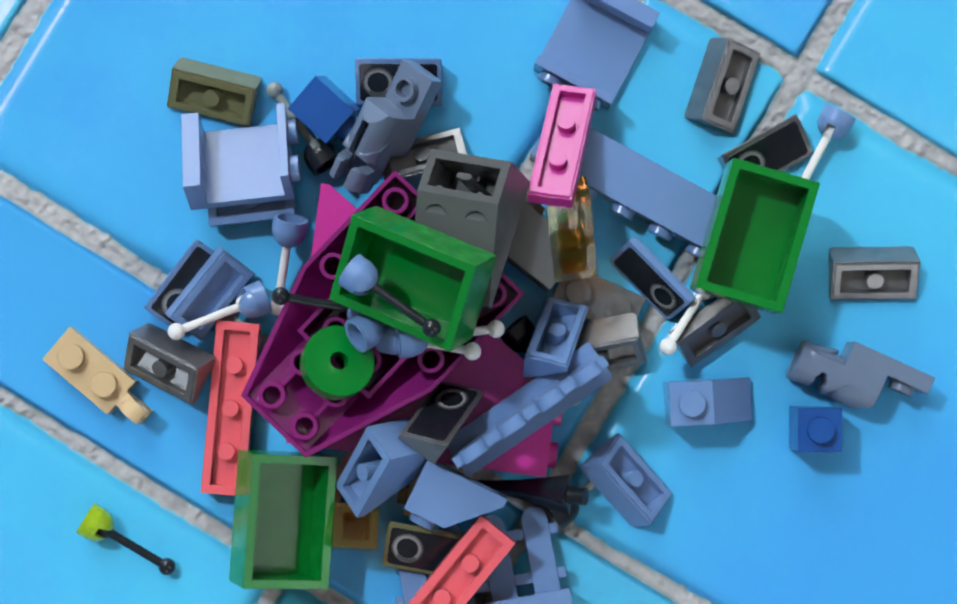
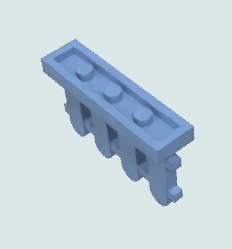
[447,342,614,477]
[395,506,573,604]

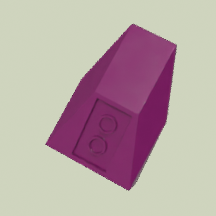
[241,170,525,458]

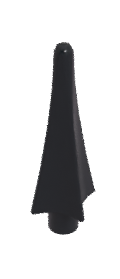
[478,474,589,515]

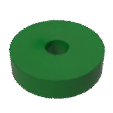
[300,325,374,400]

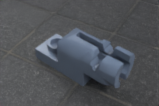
[329,59,442,194]
[786,340,935,408]

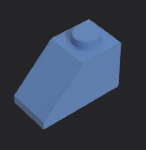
[663,377,752,427]
[336,418,427,518]
[404,459,508,530]

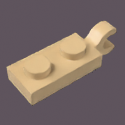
[42,326,153,425]

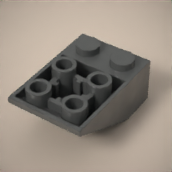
[415,149,530,308]

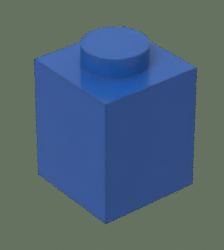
[288,76,361,144]
[789,406,842,452]

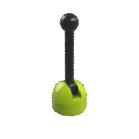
[76,503,176,575]

